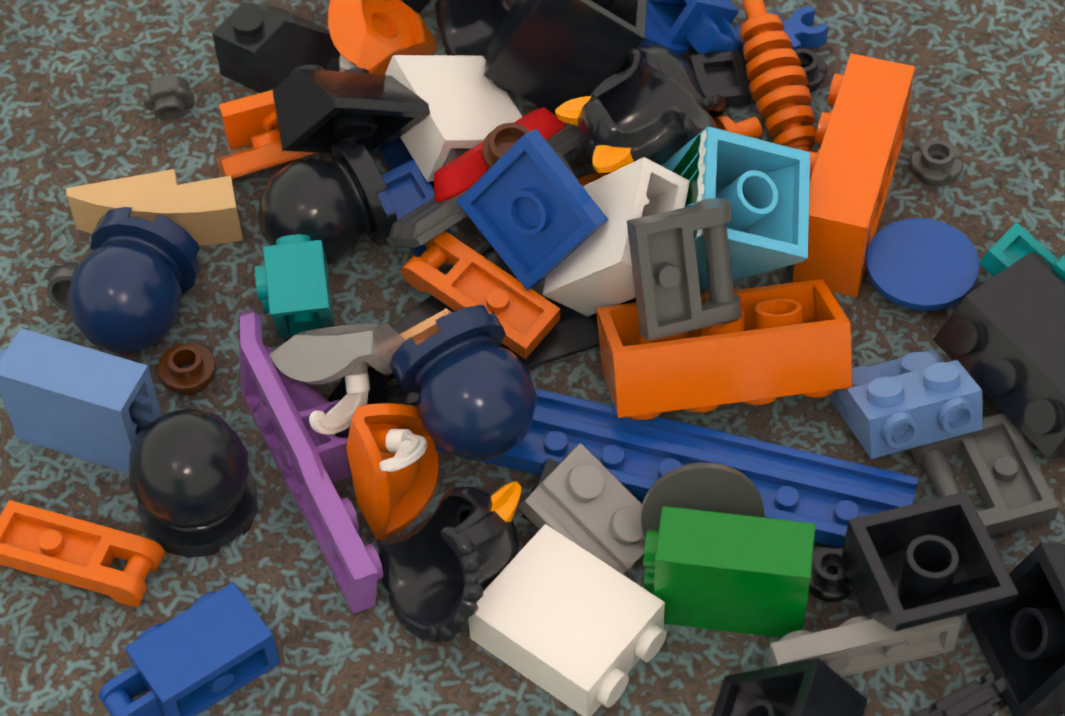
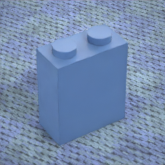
[0,328,162,473]

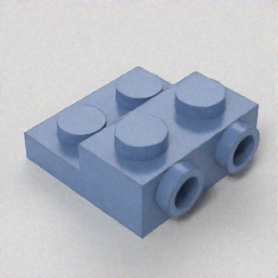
[828,349,983,459]

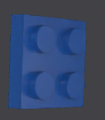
[457,129,609,290]

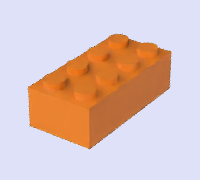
[792,53,915,297]
[596,279,853,420]

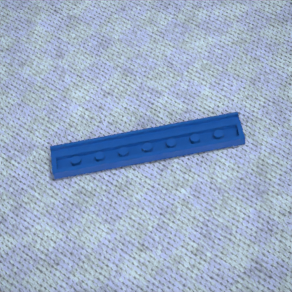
[435,388,919,548]

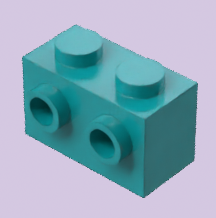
[255,234,335,339]

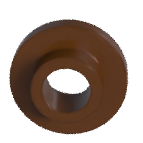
[158,343,216,395]

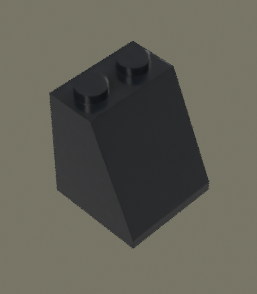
[484,0,647,115]
[966,543,1065,716]

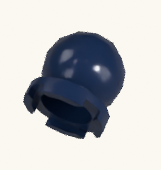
[68,207,202,352]
[389,305,538,461]

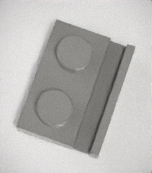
[517,443,646,574]

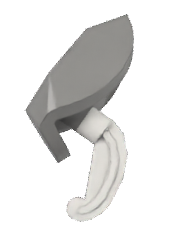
[269,323,404,435]

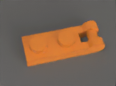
[400,231,561,359]
[0,500,165,607]

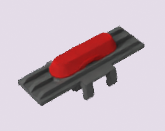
[386,107,580,247]

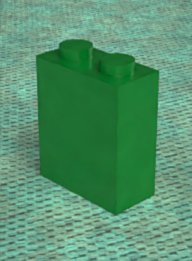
[643,506,815,638]

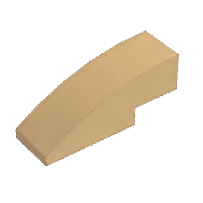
[66,169,243,245]

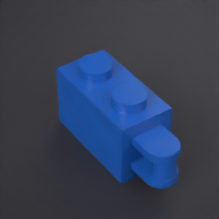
[646,0,740,54]
[99,582,280,716]

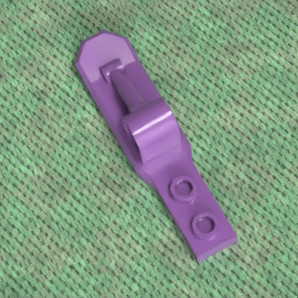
[239,308,383,614]

